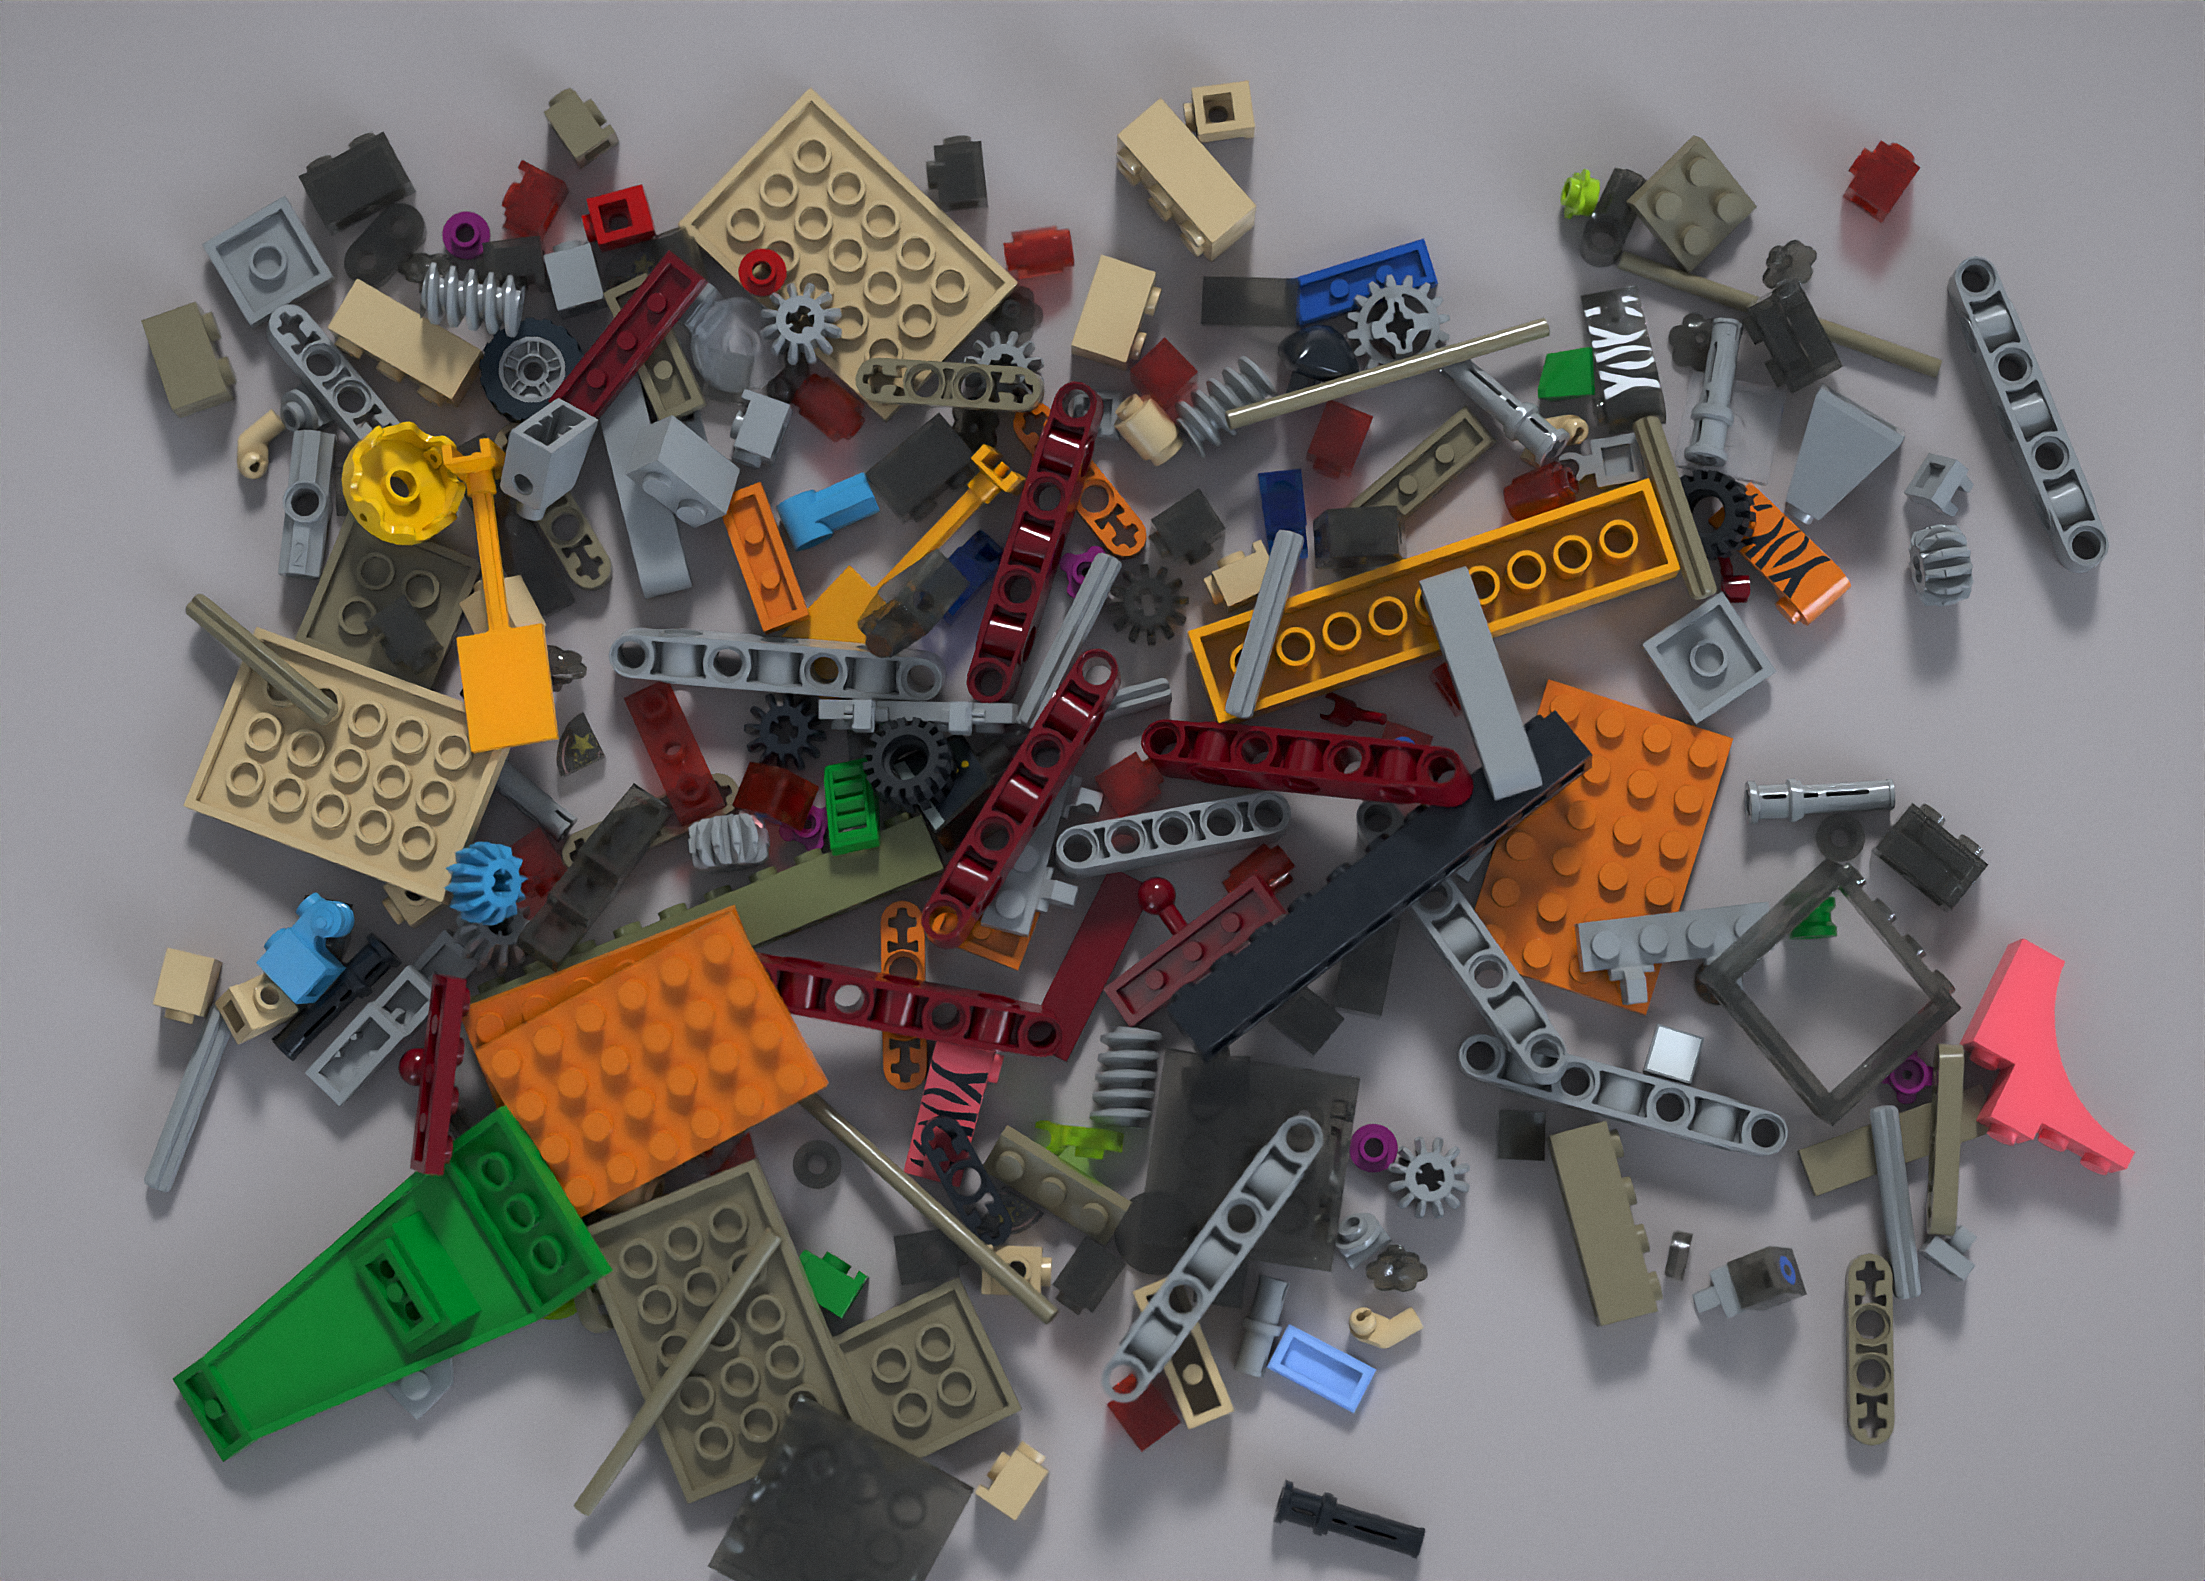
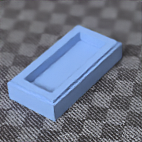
[1266,1324,1376,1413]

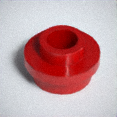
[738,248,787,297]

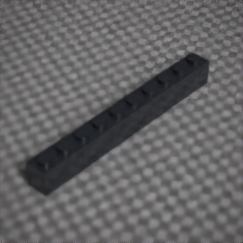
[1167,710,1592,1064]

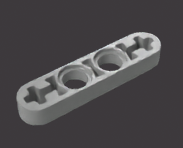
[266,304,400,445]

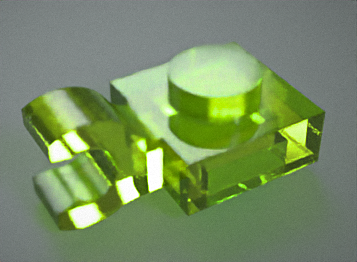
[1035,1120,1124,1160]

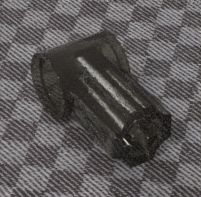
[1579,167,1647,268]

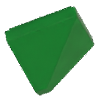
[1537,347,1595,402]

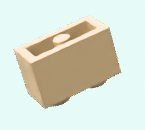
[1071,255,1162,371]

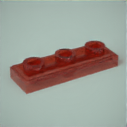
[624,681,726,827]

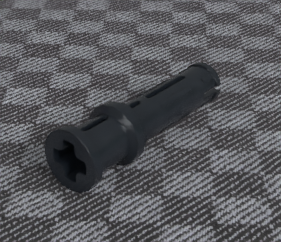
[271,932,402,1061]
[1273,1480,1425,1559]

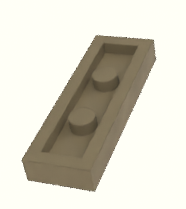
[603,273,707,420]
[983,1125,1132,1246]

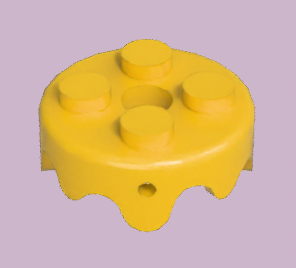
[341,422,466,545]

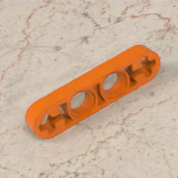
[1013,403,1147,560]
[880,900,928,1091]

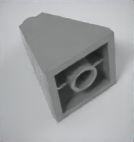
[1785,383,1905,525]

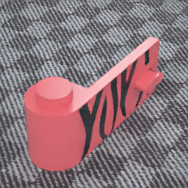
[904,1041,1004,1187]

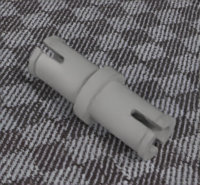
[1234,1275,1290,1378]

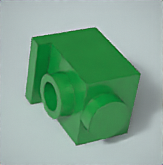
[799,1249,869,1319]

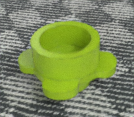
[1560,169,1600,219]

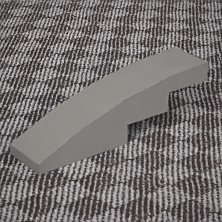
[305,929,478,1106]

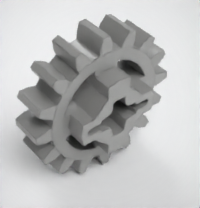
[1345,274,1450,379]

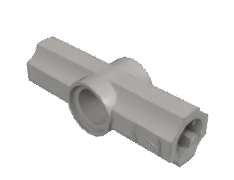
[278,430,337,580]

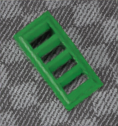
[824,758,880,856]

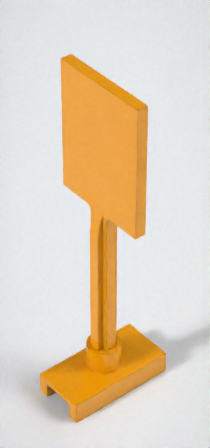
[441,438,559,753]
[781,444,1026,700]

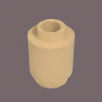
[1114,394,1184,466]

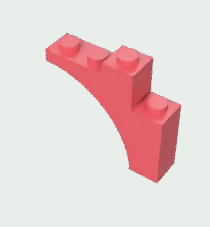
[1959,938,2135,1175]

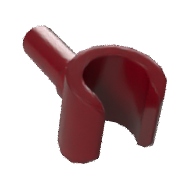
[1717,557,1750,603]
[1320,692,1387,728]

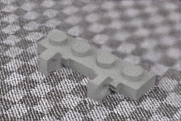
[818,699,1018,735]
[981,748,1104,938]
[1574,901,1774,1005]

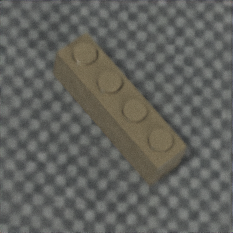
[1546,1121,1663,1327]

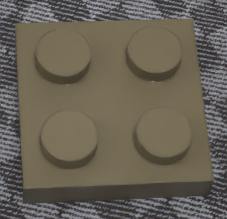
[1626,135,1757,273]

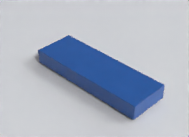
[1286,238,1438,329]

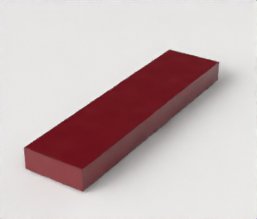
[548,250,709,420]
[1027,872,1143,1062]

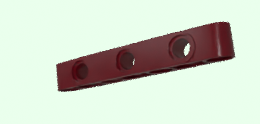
[966,381,1104,703]
[921,648,1121,949]
[1141,719,1473,807]
[755,952,1064,1057]

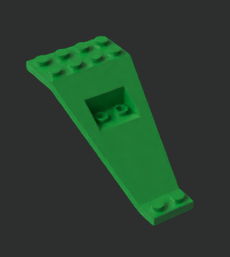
[172,1105,613,1462]

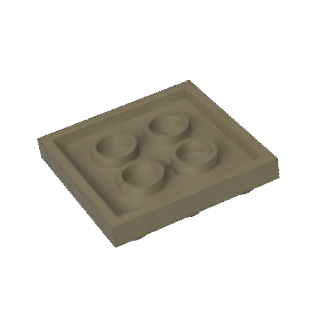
[295,510,482,691]
[832,1276,1022,1474]

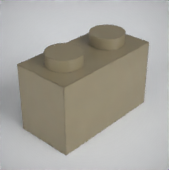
[141,301,237,418]

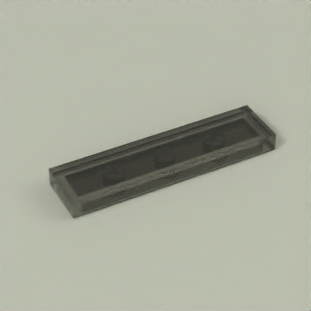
[456,432,576,619]

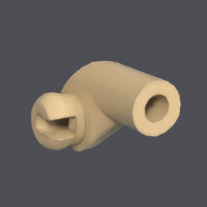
[237,409,286,479]

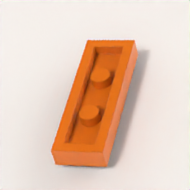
[722,482,811,635]

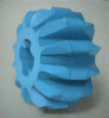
[444,842,529,925]

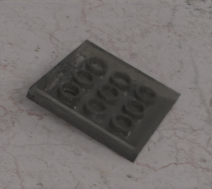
[1137,1048,1360,1272]
[708,1394,974,1581]

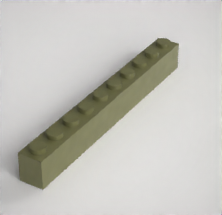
[470,812,945,1004]

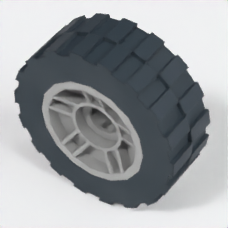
[479,317,584,423]

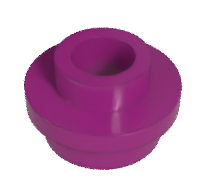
[442,211,491,260]
[1349,1124,1398,1173]

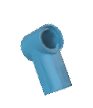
[776,472,880,552]

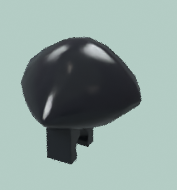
[1278,324,1359,394]

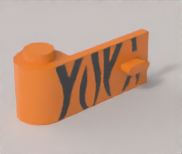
[1708,482,1851,626]

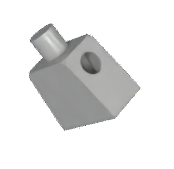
[500,398,599,521]

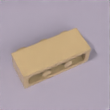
[327,278,484,408]
[1133,1277,1234,1429]

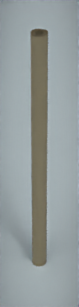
[1617,250,1942,378]
[1225,317,1550,430]
[798,1092,1059,1325]
[574,1227,783,1516]

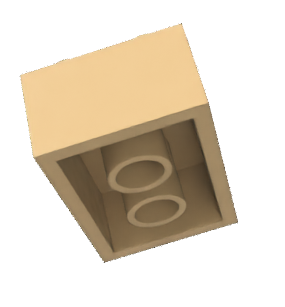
[1116,98,1256,262]

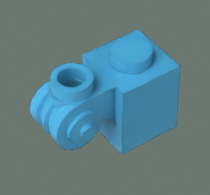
[256,893,355,1004]

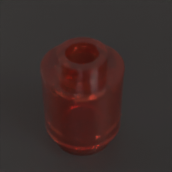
[1003,225,1075,279]
[792,373,865,442]
[1503,461,1579,522]
[1221,843,1295,895]

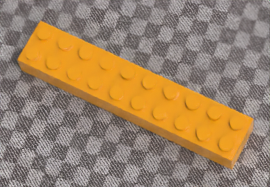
[1187,478,1681,724]

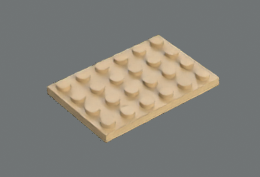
[678,87,1019,423]
[183,627,511,905]

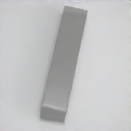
[600,372,693,599]
[1419,566,1542,801]
[1054,791,1291,879]

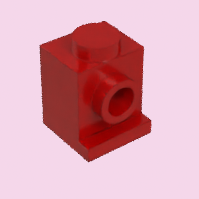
[581,184,658,253]

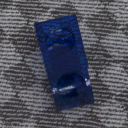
[1256,469,1308,559]
[919,529,1004,625]

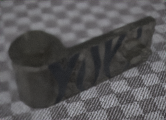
[1580,285,1666,434]

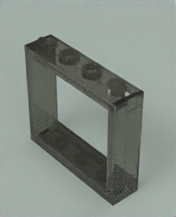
[1697,858,1962,1127]

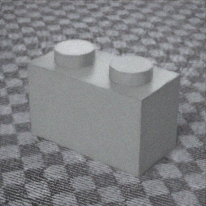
[625,415,740,528]

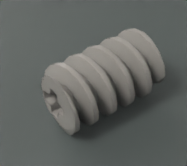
[420,262,525,337]
[1174,356,1279,458]
[1089,1026,1162,1130]

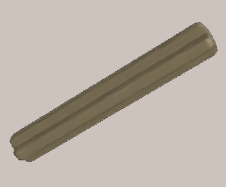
[1632,416,1717,600]
[185,593,339,726]

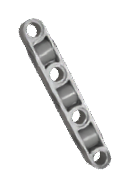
[1948,256,2109,573]
[609,627,947,701]
[1356,800,1567,1085]
[1456,1034,1788,1157]
[1102,1116,1323,1402]

